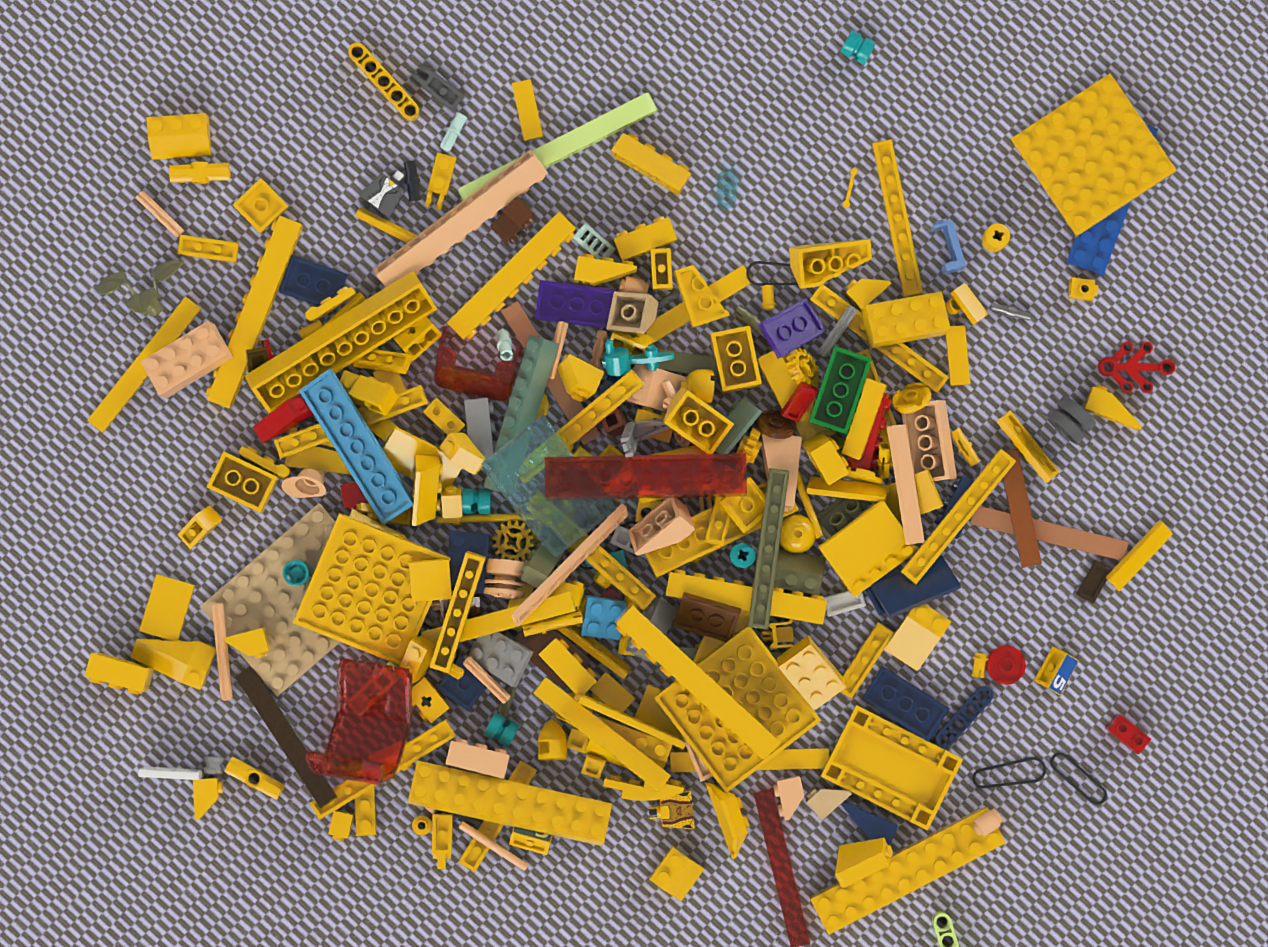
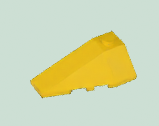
[789,239,872,289]

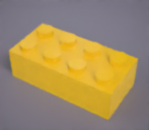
[861,291,951,349]

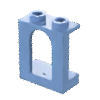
[930,218,966,275]

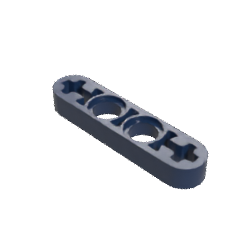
[935,686,993,748]

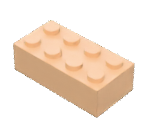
[141,321,233,399]

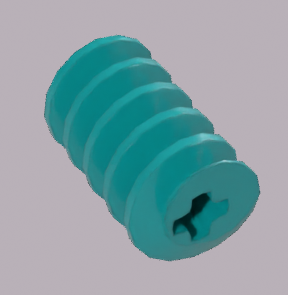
[729,543,756,568]

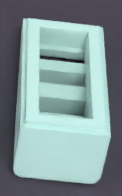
[573,223,616,260]

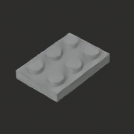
[467,632,534,687]

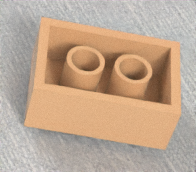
[445,738,510,780]

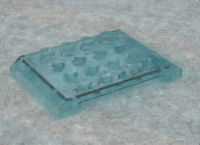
[481,414,617,558]

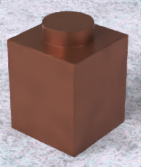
[602,408,629,437]

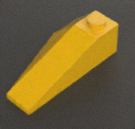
[130,639,216,690]

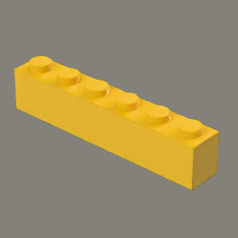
[430,551,486,673]

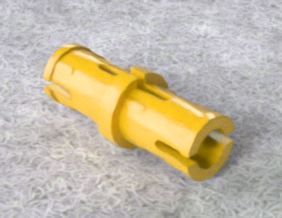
[950,427,981,467]
[877,442,892,479]

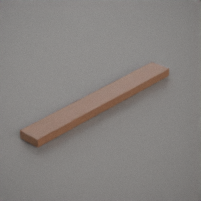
[501,301,601,445]
[969,506,1129,560]

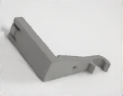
[621,419,670,458]

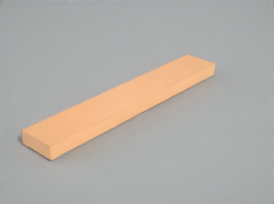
[887,424,925,545]

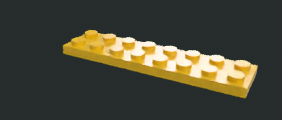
[644,482,799,578]

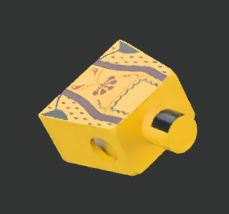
[648,790,695,829]

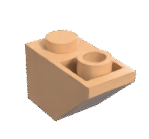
[773,775,804,821]

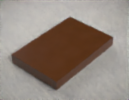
[672,592,741,642]

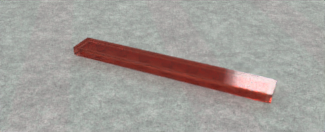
[753,788,810,947]

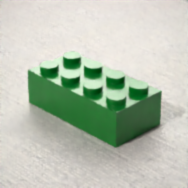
[808,346,872,435]

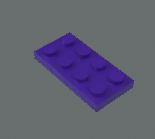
[535,280,618,329]

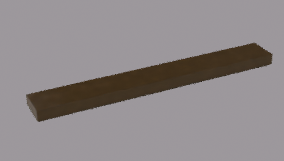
[235,666,338,808]

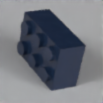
[447,530,491,594]

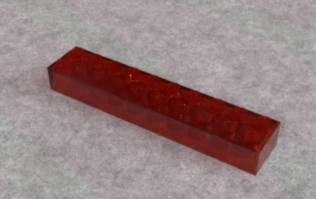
[545,453,747,500]

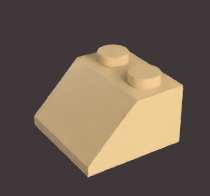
[606,291,659,333]

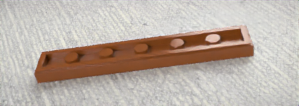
[1003,448,1042,568]

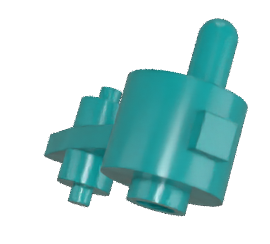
[602,339,674,377]

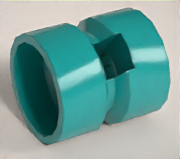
[840,30,876,65]
[462,489,491,514]
[283,560,312,586]
[483,712,520,748]

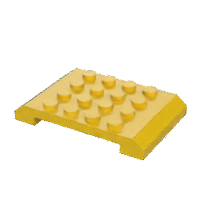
[820,705,963,831]

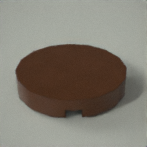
[756,410,796,439]

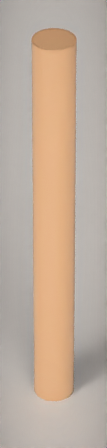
[459,821,529,871]

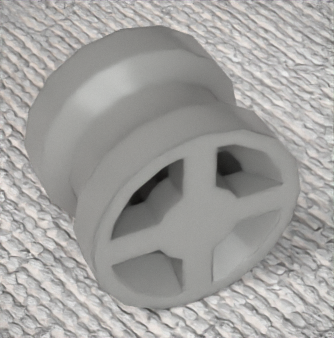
[203,756,224,774]

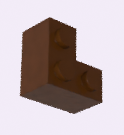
[490,197,535,245]

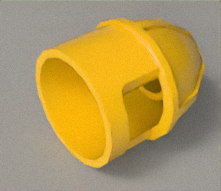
[537,719,568,761]

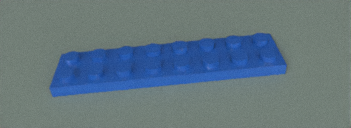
[1066,124,1158,277]

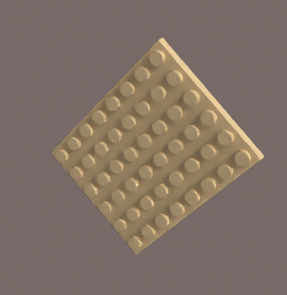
[200,503,340,697]

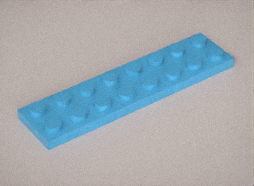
[299,369,414,525]

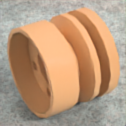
[484,559,526,599]

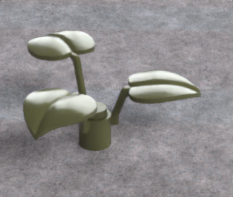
[95,260,184,316]

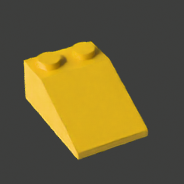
[884,604,952,671]

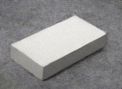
[823,591,866,617]

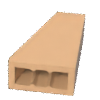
[760,433,802,512]

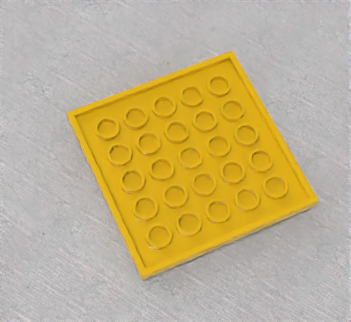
[1011,73,1177,237]
[293,513,450,665]
[654,626,821,793]

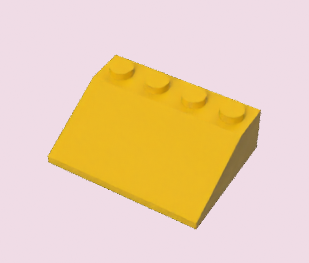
[818,500,918,597]

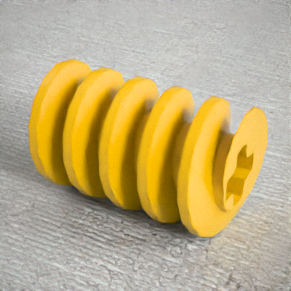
[982,223,1010,253]

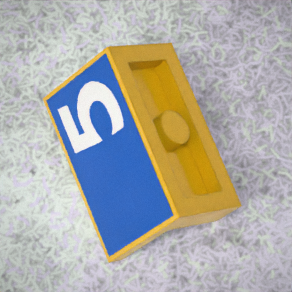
[1034,646,1079,695]
[509,827,553,855]

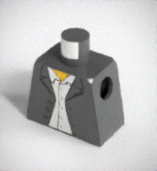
[359,170,405,220]

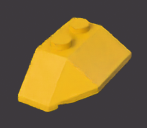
[705,781,750,859]

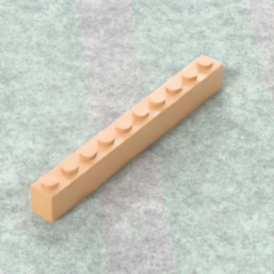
[373,149,548,287]

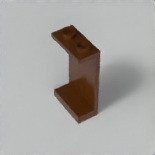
[514,629,591,690]

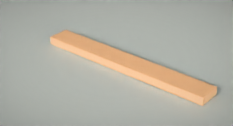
[511,504,628,625]

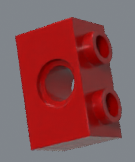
[1104,713,1151,754]

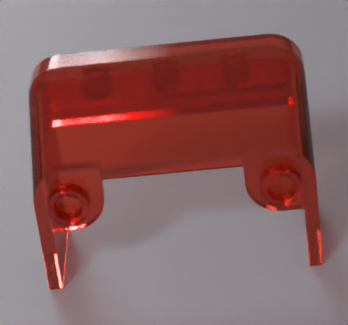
[434,326,522,402]

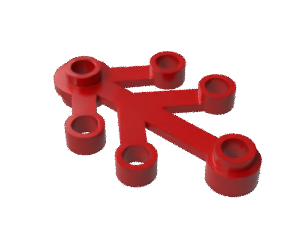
[1097,341,1176,393]

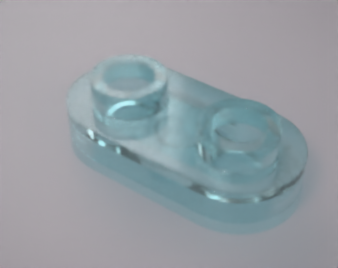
[716,169,738,209]

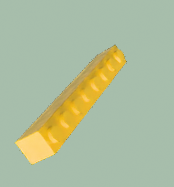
[447,212,576,341]
[665,569,827,625]

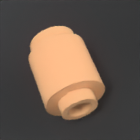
[619,276,649,294]
[973,808,1003,836]

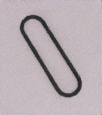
[1050,752,1107,805]

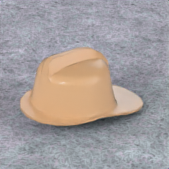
[281,468,326,498]

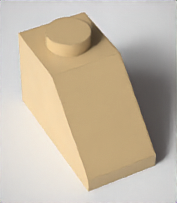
[805,788,852,820]

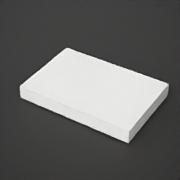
[138,767,204,780]

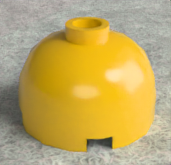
[681,369,715,404]
[780,515,816,554]

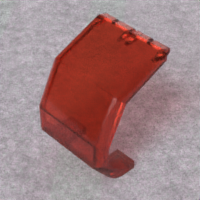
[305,658,412,785]

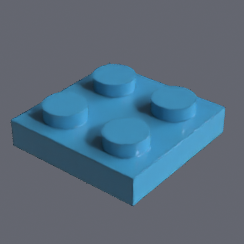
[580,595,627,640]

